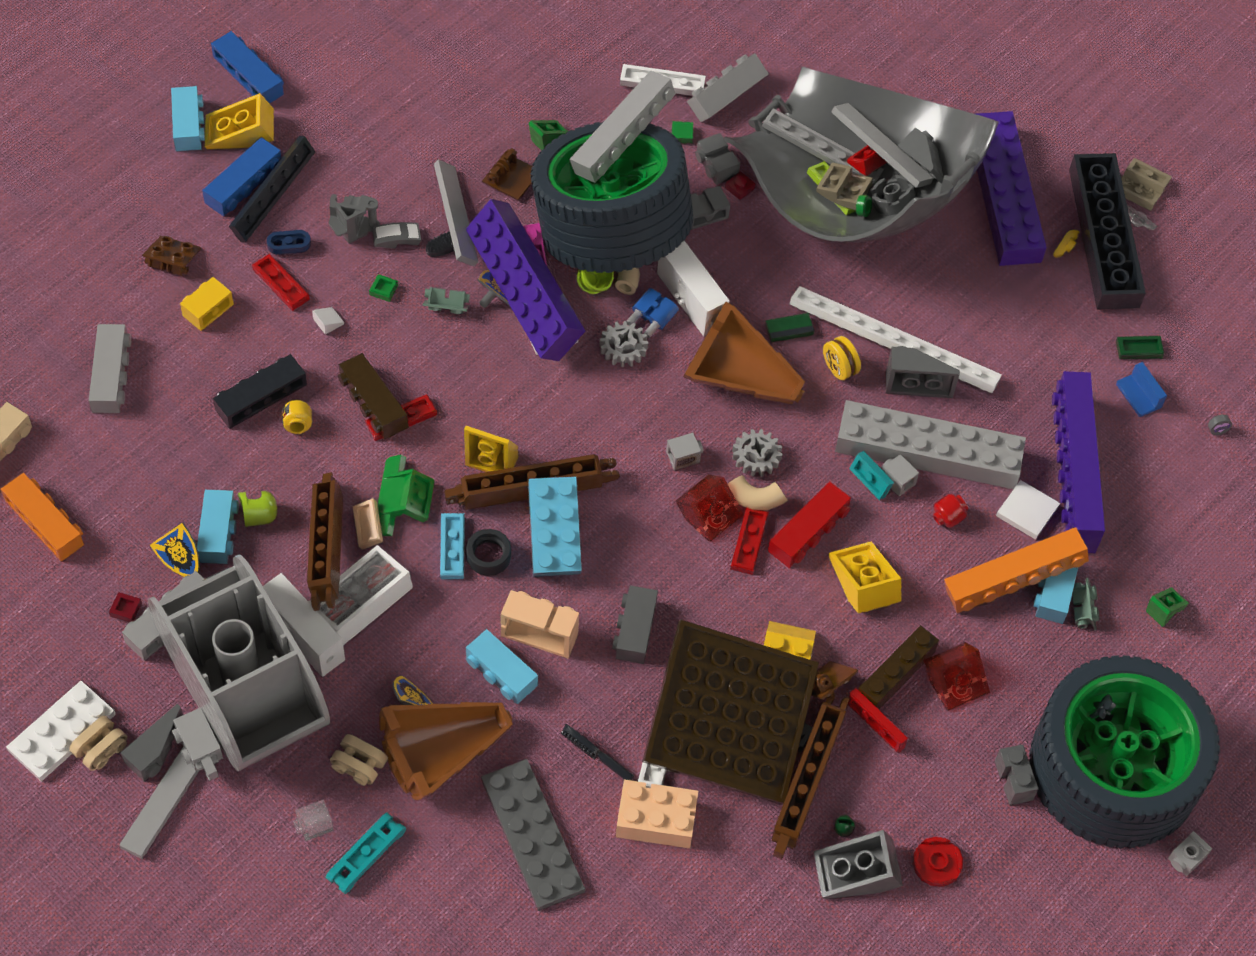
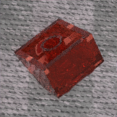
[675,474,744,542]
[924,642,990,711]

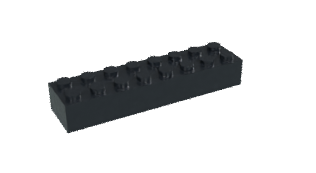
[1069,153,1146,310]

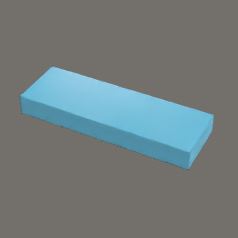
[440,513,465,579]

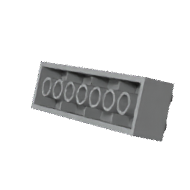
[835,400,1026,489]

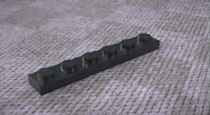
[229,136,315,242]

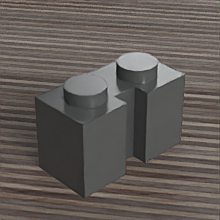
[695,133,740,185]
[691,186,730,230]
[995,744,1038,806]

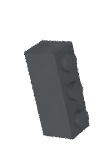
[612,585,658,664]

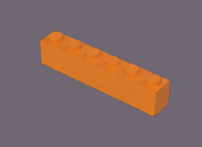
[944,527,1089,613]

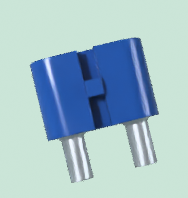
[627,288,679,338]

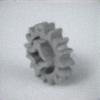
[600,321,648,367]
[732,429,782,477]

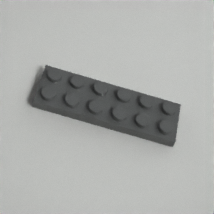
[481,759,585,911]

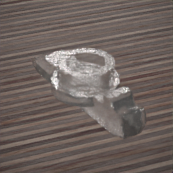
[1127,206,1157,230]

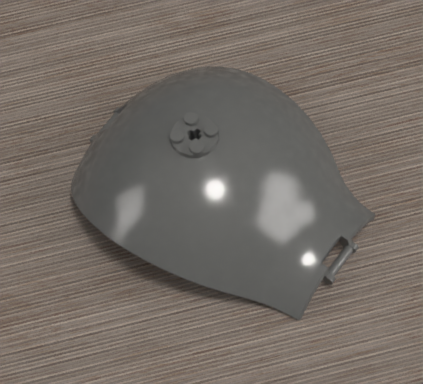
[724,67,999,242]

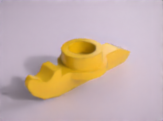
[1053,230,1080,258]

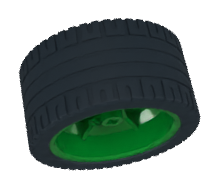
[531,121,694,273]
[1029,655,1220,848]

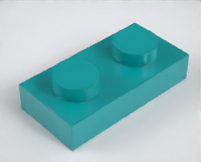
[849,451,894,500]

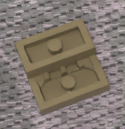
[1121,158,1172,211]
[816,163,873,210]

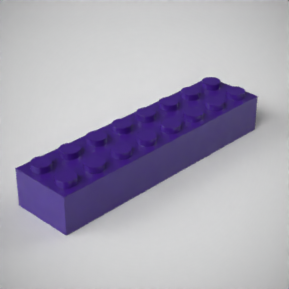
[976,111,1047,266]
[466,199,585,361]
[1052,371,1105,554]

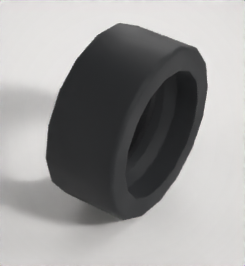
[466,529,511,576]

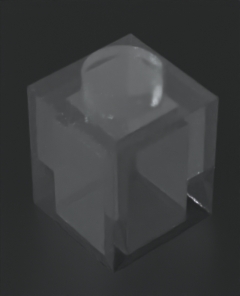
[293,799,334,841]

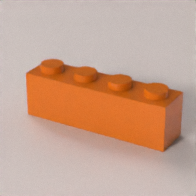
[1,473,84,562]

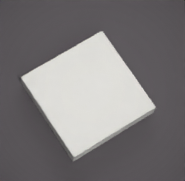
[996,480,1060,540]

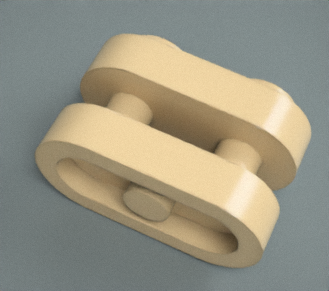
[69,716,127,771]
[330,734,388,786]

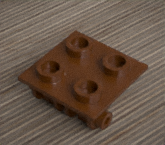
[482,148,532,200]
[142,236,201,276]
[811,661,858,700]

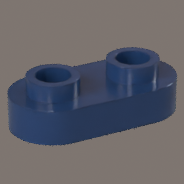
[266,230,311,255]

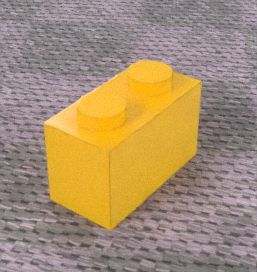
[180,277,234,331]

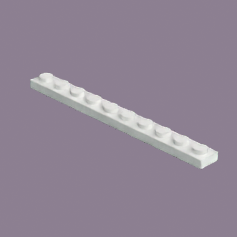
[790,286,1002,393]

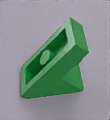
[529,120,568,151]
[1146,587,1189,627]

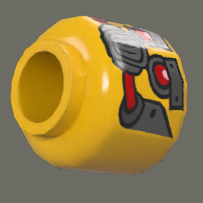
[282,400,312,434]

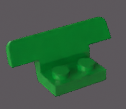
[378,455,435,536]

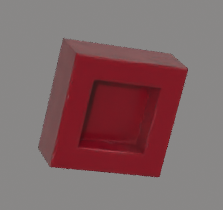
[725,171,756,200]
[109,592,142,623]

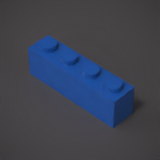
[211,31,284,104]
[202,137,282,217]

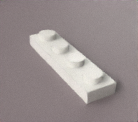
[620,64,706,96]

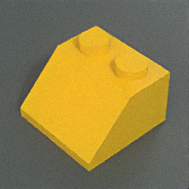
[764,621,816,660]

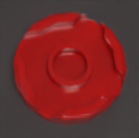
[912,836,963,887]

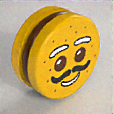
[823,336,861,380]

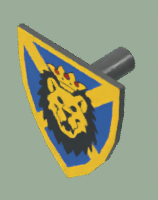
[477,270,510,308]
[150,523,200,577]
[393,676,433,705]

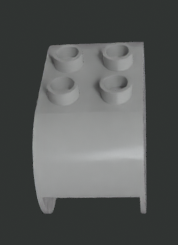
[148,554,330,771]

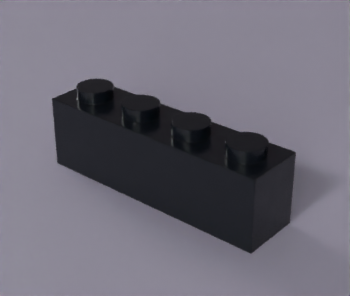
[213,354,307,429]

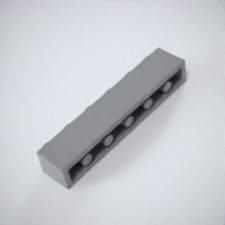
[570,70,675,183]

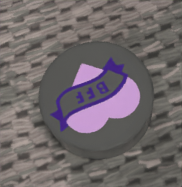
[1208,415,1232,435]

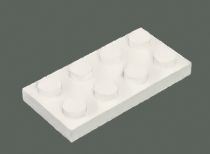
[6,681,116,782]

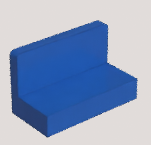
[1116,362,1167,417]

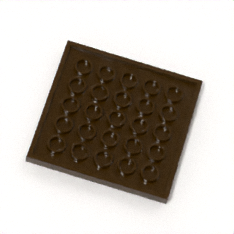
[642,619,819,805]

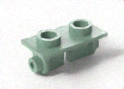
[423,287,470,314]
[1072,578,1100,630]

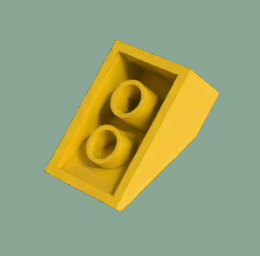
[205,94,274,149]
[464,426,518,472]
[829,541,901,613]

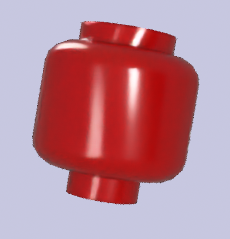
[933,494,968,528]

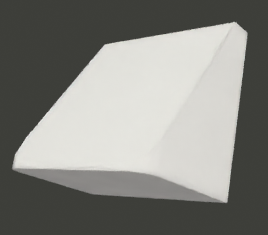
[312,307,344,335]

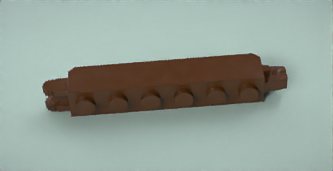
[444,454,620,510]
[307,472,343,611]
[772,692,850,860]

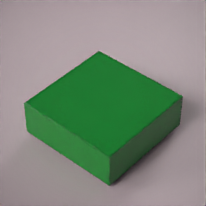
[672,121,693,143]
[369,274,399,302]

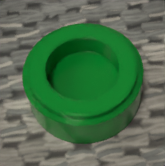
[856,195,872,217]

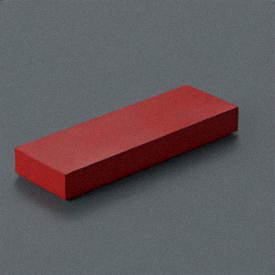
[252,253,310,311]
[365,394,437,441]
[730,508,769,575]
[848,688,908,753]

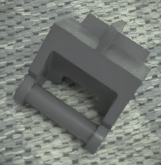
[328,194,380,244]

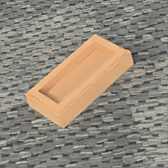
[353,499,383,550]

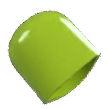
[577,270,614,294]
[238,491,277,527]

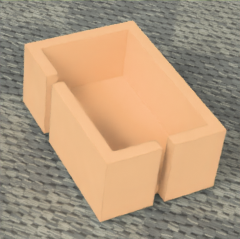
[501,590,579,659]
[616,780,698,848]

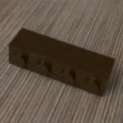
[338,353,409,440]
[858,625,939,709]

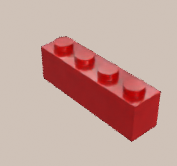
[768,481,851,568]

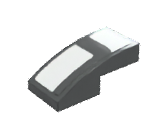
[372,222,421,249]

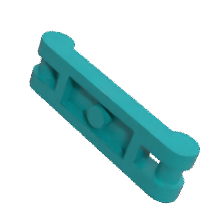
[326,812,406,894]

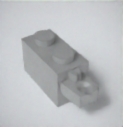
[172,708,223,781]

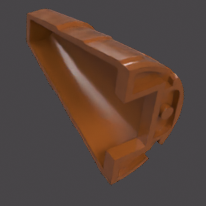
[683,302,805,404]
[379,702,513,800]

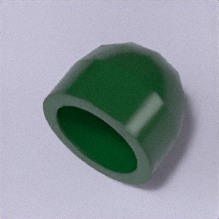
[834,815,855,837]

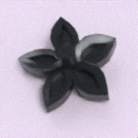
[1089,694,1116,719]

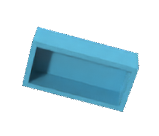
[528,477,582,577]

